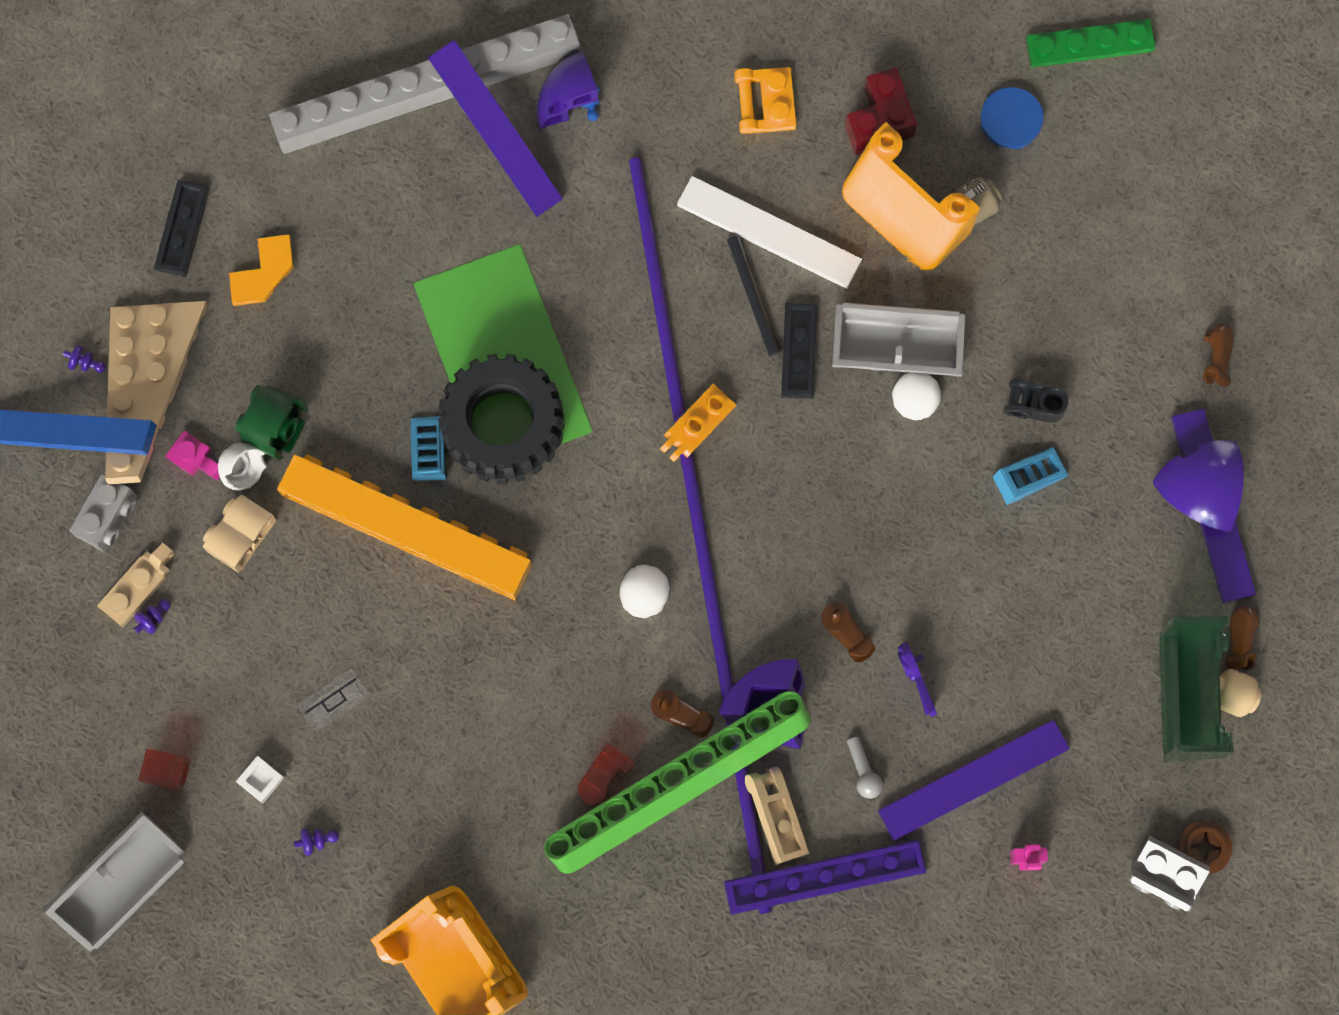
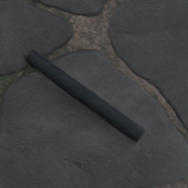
[727,235,781,356]

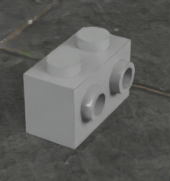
[69,474,137,552]

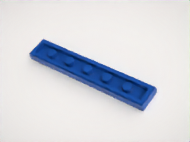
[0,410,157,455]

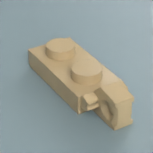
[97,543,176,628]

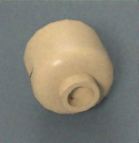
[1209,669,1262,717]

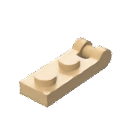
[745,766,809,865]

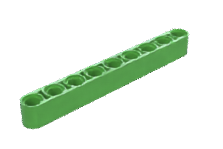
[544,691,811,874]

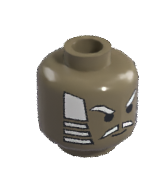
[955,177,1002,224]

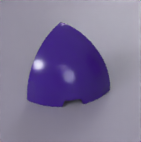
[537,52,598,129]
[1153,440,1244,532]
[719,659,805,749]

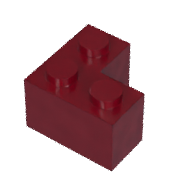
[845,67,917,155]

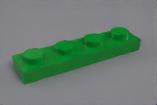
[1025,19,1155,68]

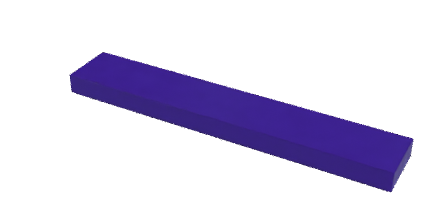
[428,40,563,217]
[1171,409,1256,604]
[878,720,1069,841]
[723,840,927,915]

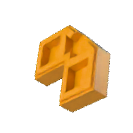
[229,235,294,306]

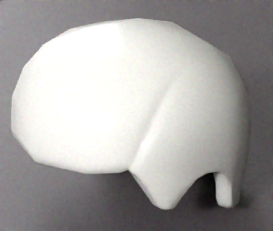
[892,373,942,420]
[218,442,267,491]
[620,564,670,618]

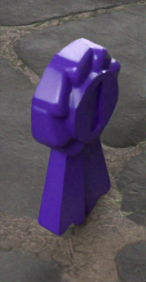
[897,641,937,717]

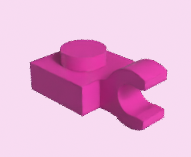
[165,431,220,481]
[1010,844,1048,871]

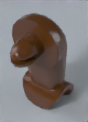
[1203,323,1234,387]
[821,603,875,663]
[1225,605,1260,670]
[651,690,714,738]

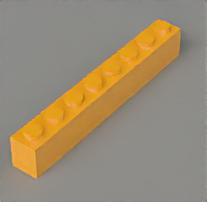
[277,454,532,601]

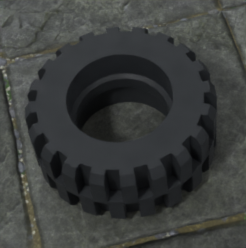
[438,354,565,484]

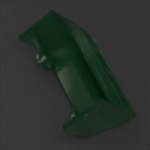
[1159,616,1234,762]

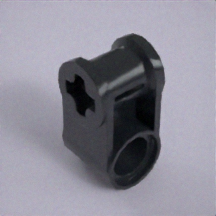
[1003,379,1068,422]

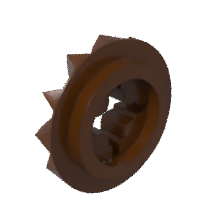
[1177,821,1232,874]

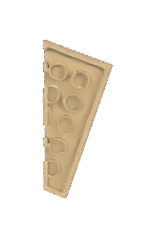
[105,301,208,484]

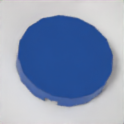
[980,87,1044,149]

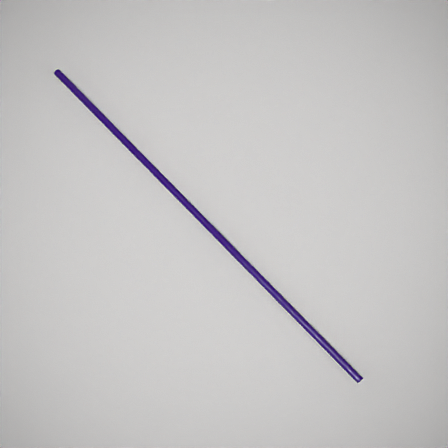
[629,158,773,914]

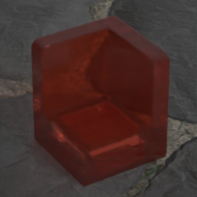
[138,749,191,793]

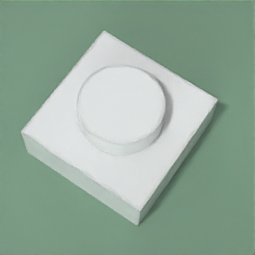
[236,756,284,803]

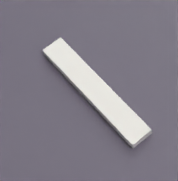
[677,176,862,289]

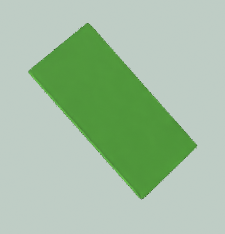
[414,245,592,445]

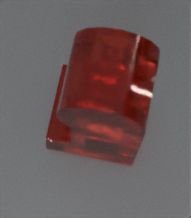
[578,743,635,806]

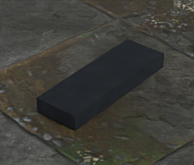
[154,180,210,277]
[781,303,817,399]

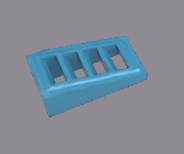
[411,416,447,482]
[993,447,1068,505]

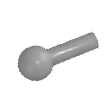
[847,737,883,799]

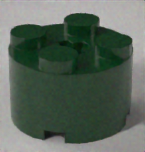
[235,385,308,460]

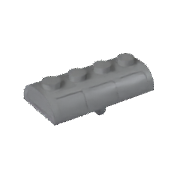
[832,302,965,377]
[43,811,187,952]

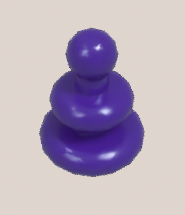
[63,344,106,373]
[134,599,170,634]
[294,828,339,856]

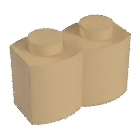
[203,494,277,573]

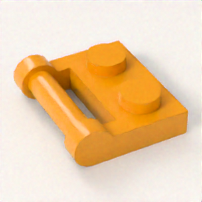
[734,67,796,134]

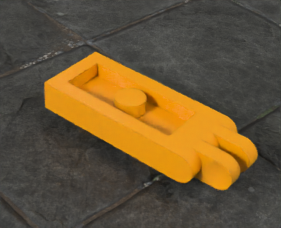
[660,383,737,462]

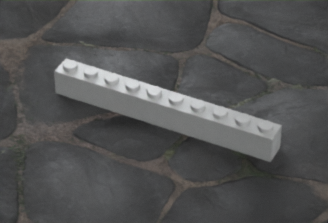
[269,14,580,154]

